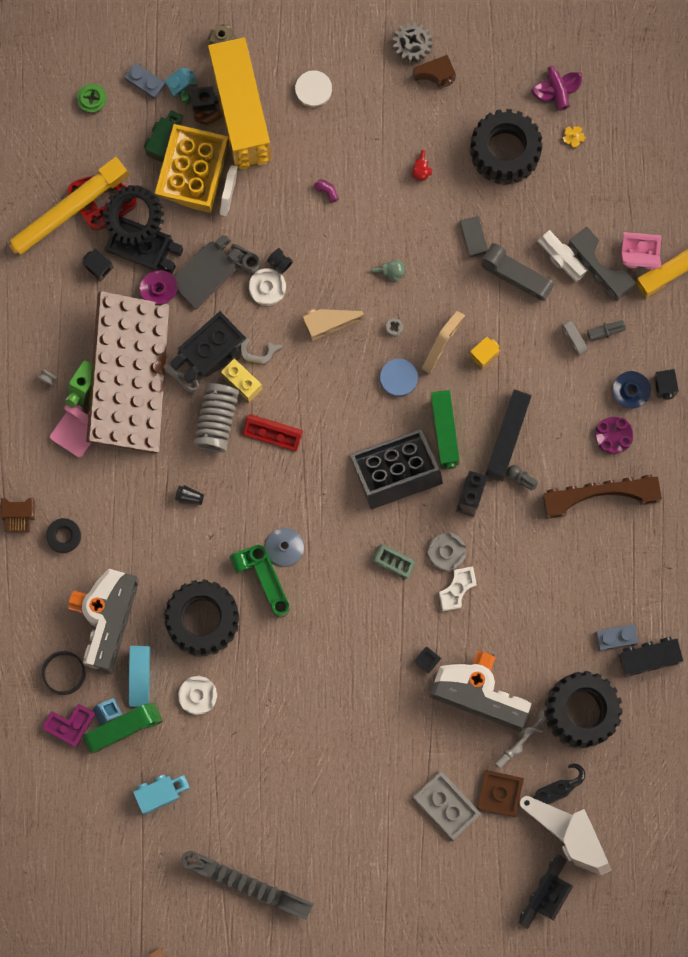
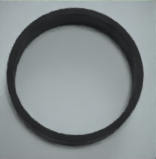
[42,651,86,695]

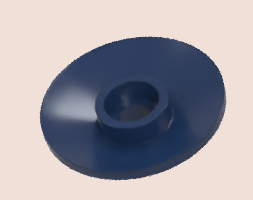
[613,371,651,409]

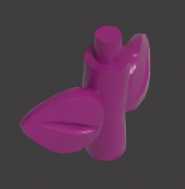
[531,66,582,111]

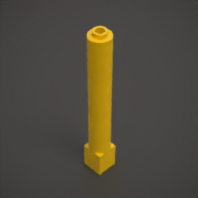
[9,157,130,255]
[636,249,688,298]

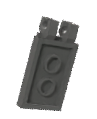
[174,235,244,309]

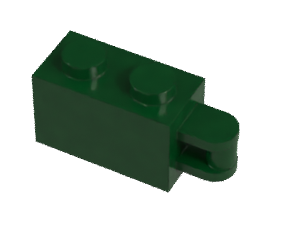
[144,110,183,162]

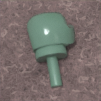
[372,260,405,282]

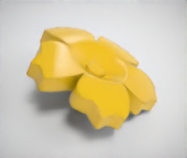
[563,126,586,148]

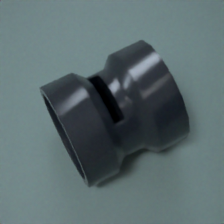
[267,248,293,274]

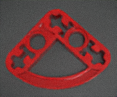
[68,176,137,231]

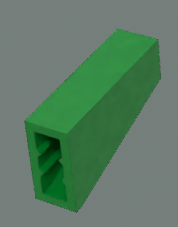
[430,390,460,469]

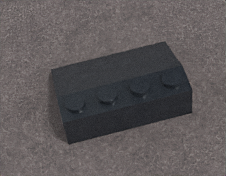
[350,429,443,510]

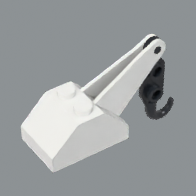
[520,763,612,875]

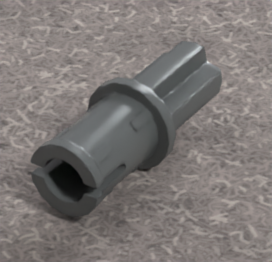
[587,320,626,341]

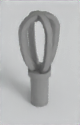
[164,364,199,393]

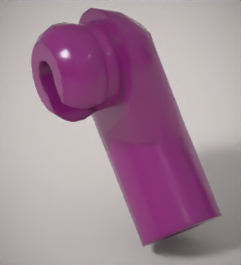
[314,179,339,203]

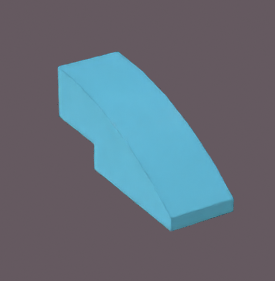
[129,646,151,707]

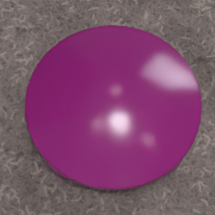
[595,417,633,454]

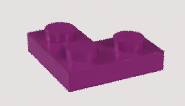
[42,704,96,748]

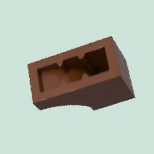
[412,55,456,87]

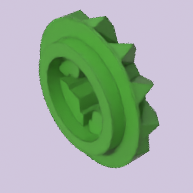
[77,84,107,113]

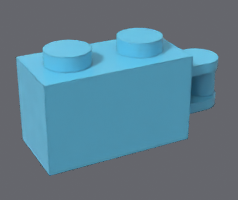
[133,774,190,815]

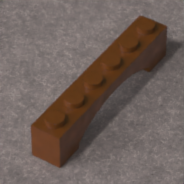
[543,475,662,519]

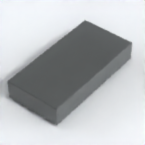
[460,216,488,257]

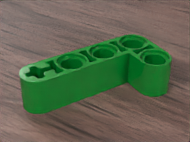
[83,703,163,754]

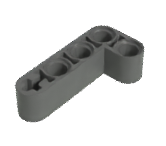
[481,243,554,301]

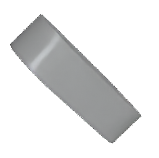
[562,320,588,356]

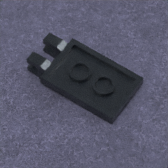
[105,216,184,273]
[170,311,246,384]

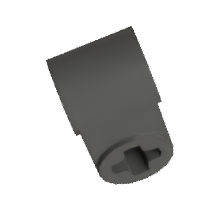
[227,244,261,275]

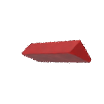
[242,414,303,452]

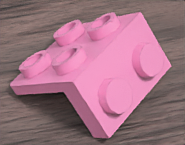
[621,232,662,270]
[50,404,91,458]

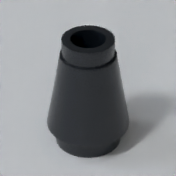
[175,485,204,505]

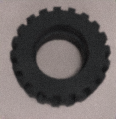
[470,109,543,185]
[164,580,239,656]
[544,671,623,748]

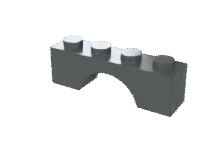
[568,227,636,302]

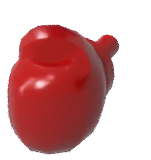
[411,150,433,181]

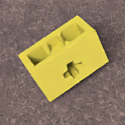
[221,359,262,403]

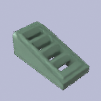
[371,544,416,579]

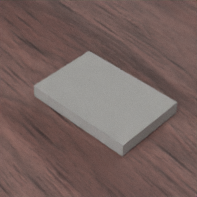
[412,771,481,841]

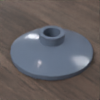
[266,528,304,566]

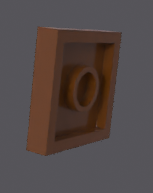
[477,770,524,817]

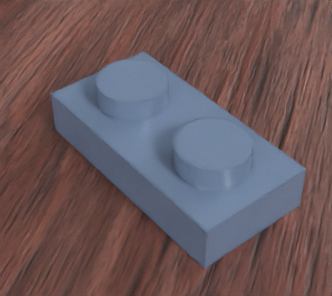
[125,63,166,99]
[596,624,638,651]

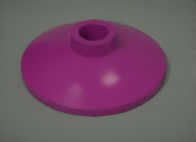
[140,270,177,305]

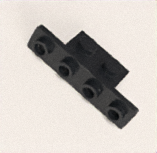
[518,854,573,929]

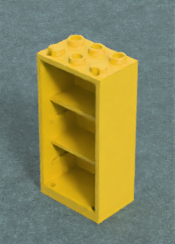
[208,37,272,169]

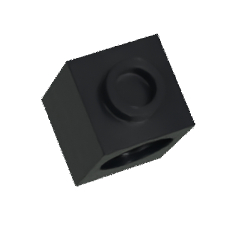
[191,86,218,113]
[83,249,113,281]
[654,369,679,400]

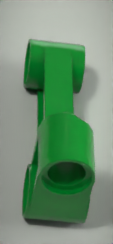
[229,545,290,618]

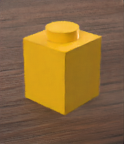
[469,337,500,369]

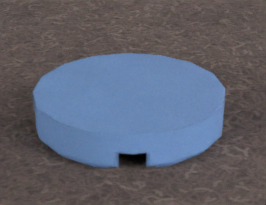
[380,359,418,397]

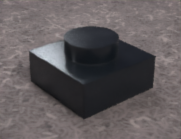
[414,646,441,674]

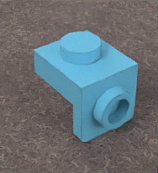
[165,68,198,96]

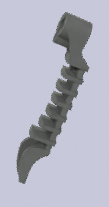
[181,851,313,920]

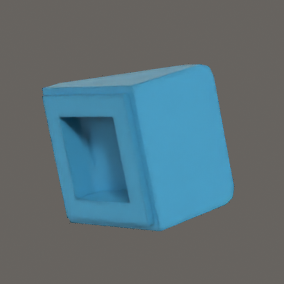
[93,698,123,726]

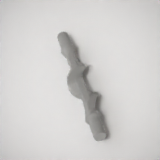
[495,709,548,769]

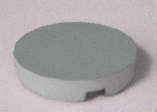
[428,533,466,571]

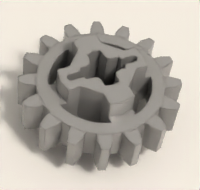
[393,22,433,63]

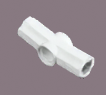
[537,230,588,282]

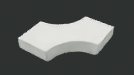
[220,165,238,216]
[439,566,477,612]

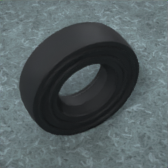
[46,518,81,553]

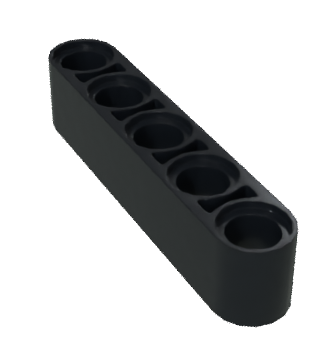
[485,389,532,482]

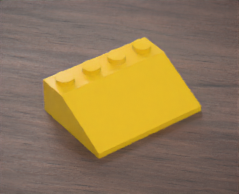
[155,124,230,213]

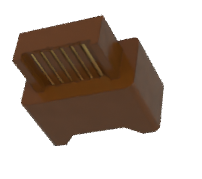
[1,498,35,533]

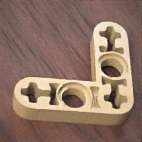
[421,311,465,374]

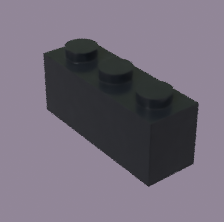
[619,637,683,677]

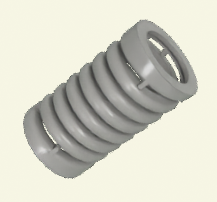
[193,383,239,453]

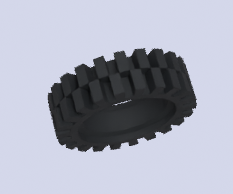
[103,185,164,245]

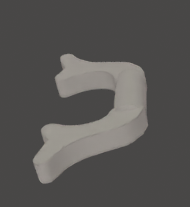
[240,338,282,365]

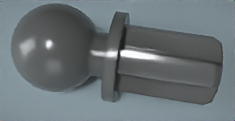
[506,465,538,490]

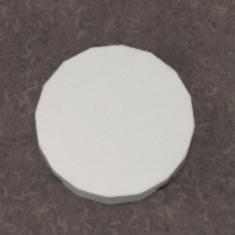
[295,71,332,108]
[248,268,286,306]
[178,676,217,715]

